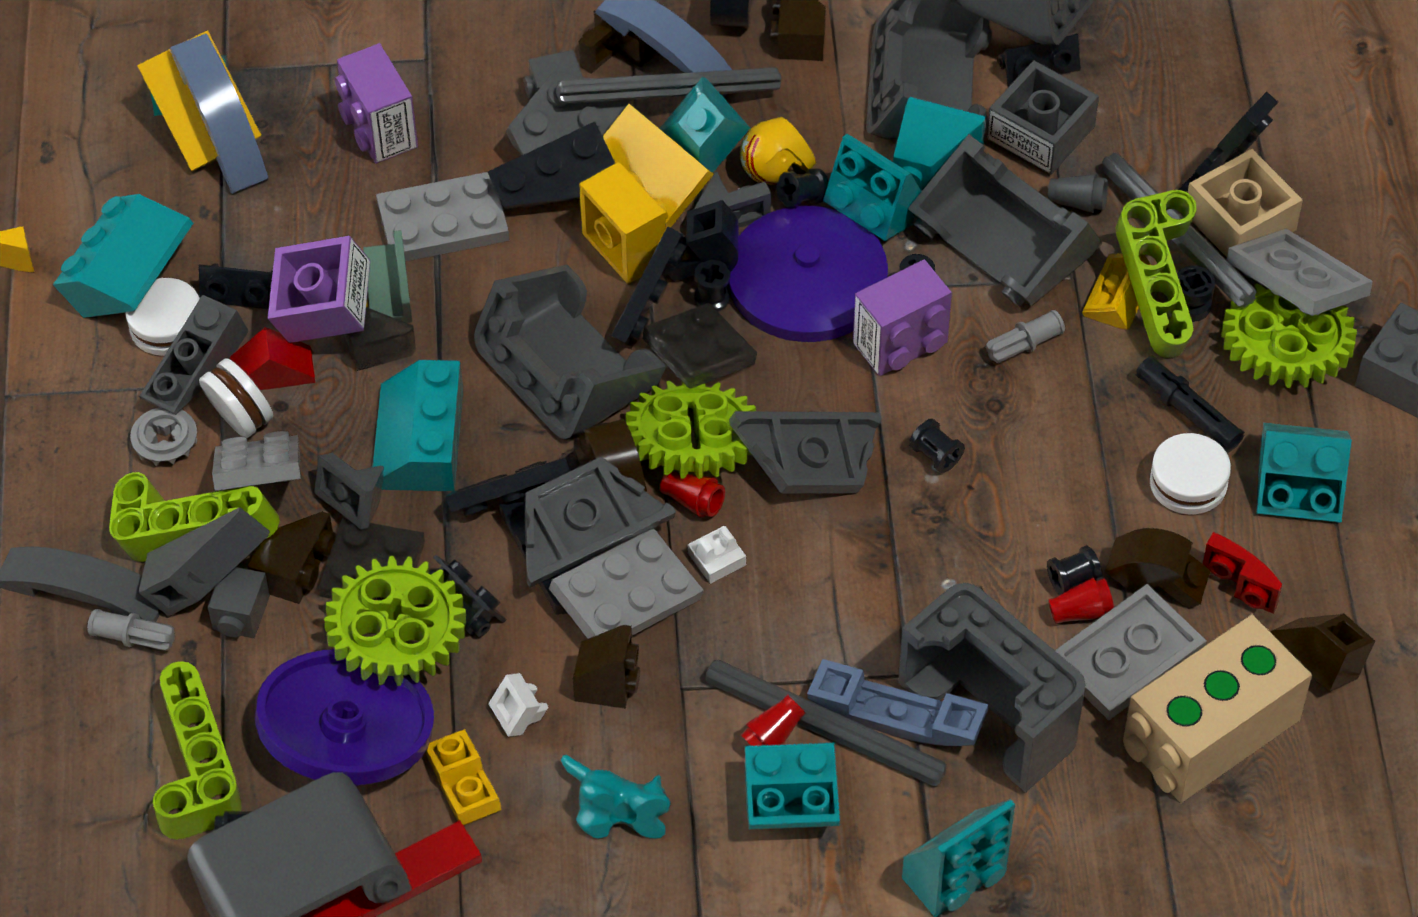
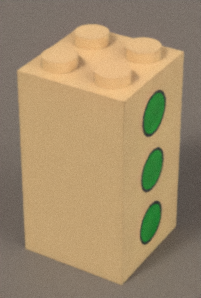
[1123,614,1312,803]

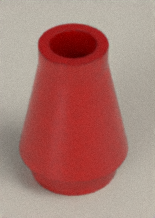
[660,471,725,517]
[1048,577,1114,624]
[741,694,806,746]

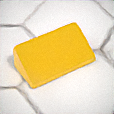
[1082,253,1151,329]

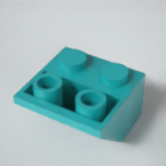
[823,134,922,241]
[1256,423,1352,522]
[745,743,840,829]

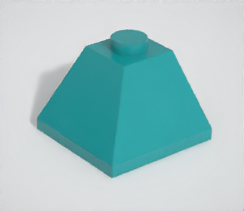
[660,77,750,173]
[893,97,985,190]

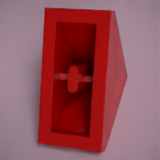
[230,327,316,390]

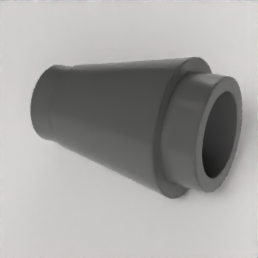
[1048,174,1108,213]

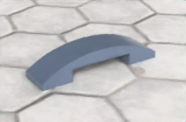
[595,0,732,98]
[169,34,269,194]
[807,659,988,746]

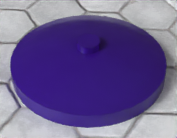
[728,206,888,342]
[255,649,434,785]

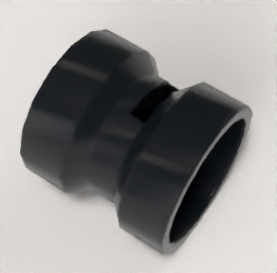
[1177,265,1216,322]

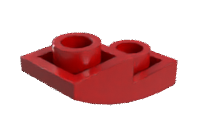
[1202,532,1282,614]

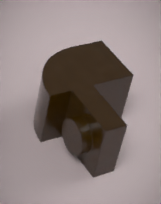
[579,9,658,74]
[578,419,647,492]
[1105,528,1210,609]

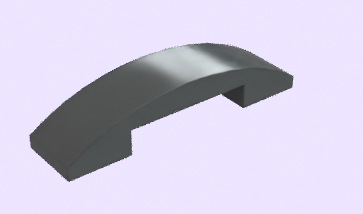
[0,546,161,622]

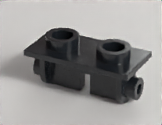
[998,34,1081,87]
[199,263,273,309]
[429,555,507,637]

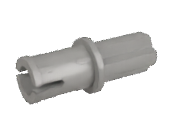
[986,310,1065,363]
[88,609,175,651]

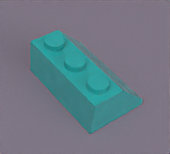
[53,194,194,318]
[373,360,463,491]

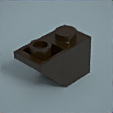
[770,0,826,61]
[248,511,336,604]
[1270,613,1375,692]
[573,625,640,709]

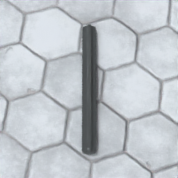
[556,67,781,104]
[1102,153,1256,308]
[706,660,946,786]

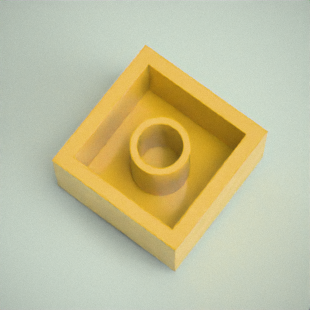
[579,162,668,284]

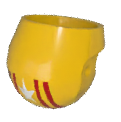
[740,117,816,185]

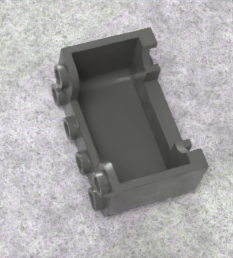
[898,583,1086,793]

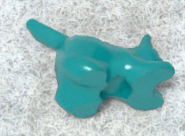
[561,755,671,838]

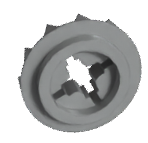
[130,408,197,466]

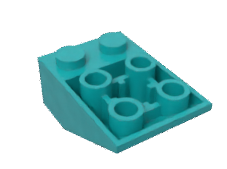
[902,800,1015,917]

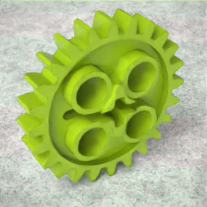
[1221,283,1357,388]
[626,379,756,479]
[324,556,466,686]

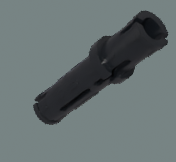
[1136,355,1245,452]

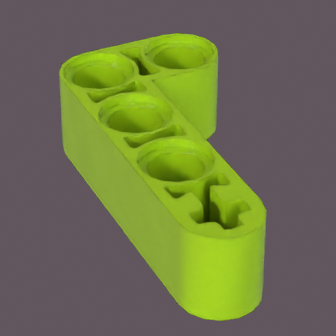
[1115,190,1197,358]
[109,472,280,562]
[153,661,242,840]

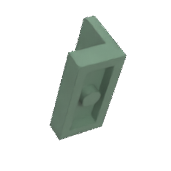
[363,230,412,327]

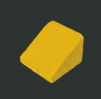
[0,227,34,272]

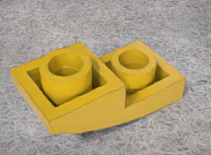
[425,729,502,825]

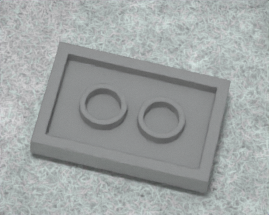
[376,172,509,261]
[1226,229,1373,316]
[212,431,301,491]
[549,528,704,639]
[1055,584,1207,720]

